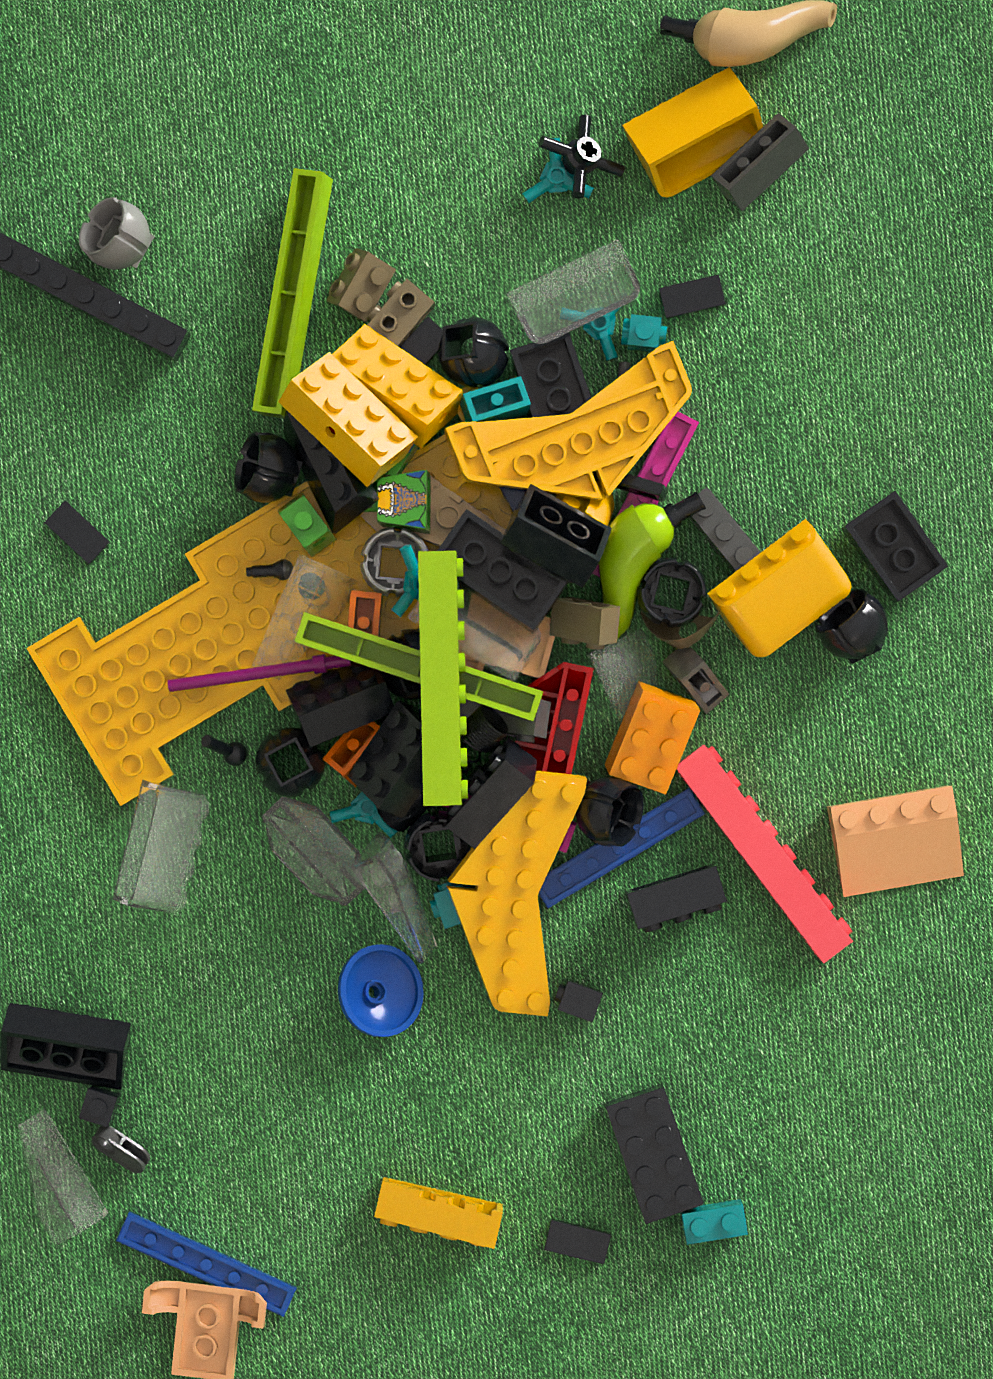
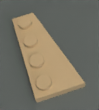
[414,476,506,547]

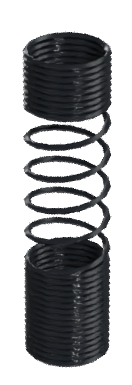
[377,705,508,832]

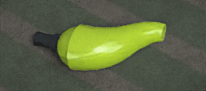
[598,491,706,645]

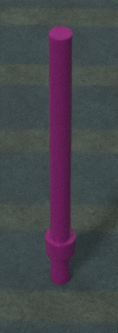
[168,654,351,692]

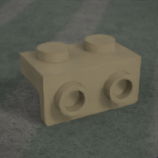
[327,248,396,323]

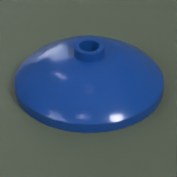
[338,944,424,1037]

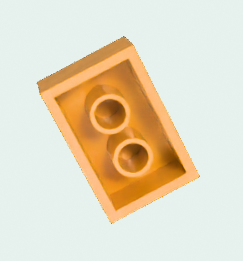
[604,681,700,795]

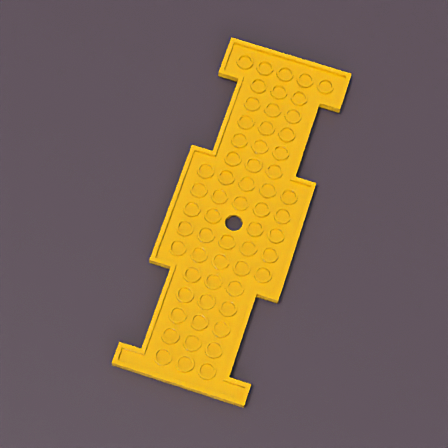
[26,386,513,806]

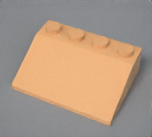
[827,785,964,897]

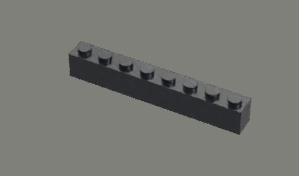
[0,233,191,362]

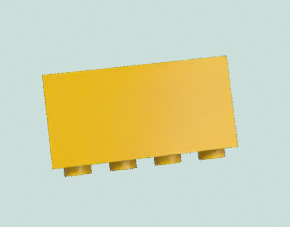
[622,67,764,197]
[707,519,852,658]

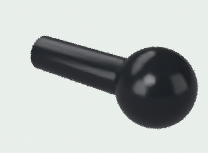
[201,735,247,766]

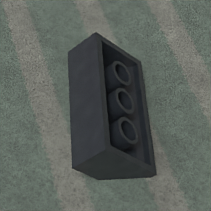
[283,410,379,534]
[1,1003,131,1090]

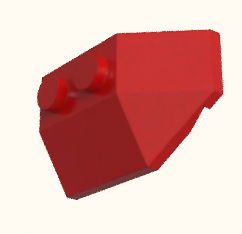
[515,662,594,774]

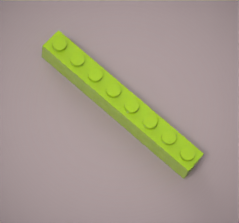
[252,168,333,419]
[418,551,468,806]
[294,612,543,722]

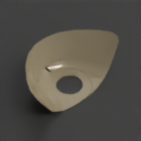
[641,610,720,649]

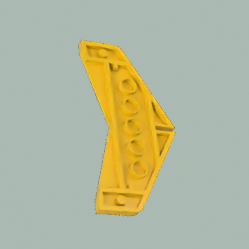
[444,341,692,500]
[447,771,587,1017]

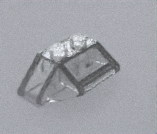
[262,796,367,906]

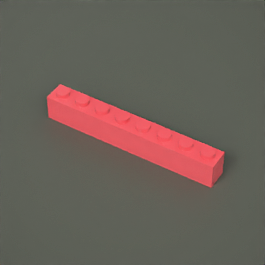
[676,745,853,964]

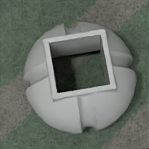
[79,197,155,270]
[360,527,428,597]

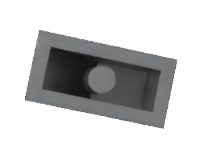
[662,647,729,714]

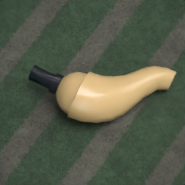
[660,0,837,67]

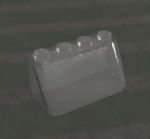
[504,239,640,344]
[407,583,541,683]
[113,780,209,914]

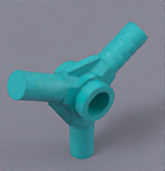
[522,138,594,204]
[561,290,629,361]
[391,545,459,617]
[329,792,398,838]

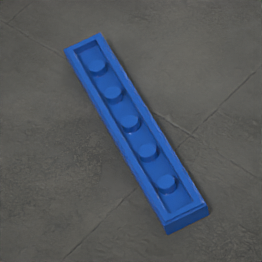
[539,788,705,908]
[116,1212,297,1317]

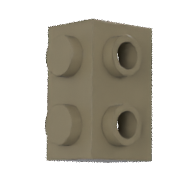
[367,278,435,347]
[550,597,620,650]

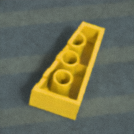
[374,1177,503,1249]

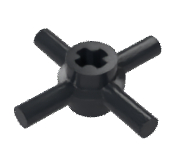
[539,115,625,199]

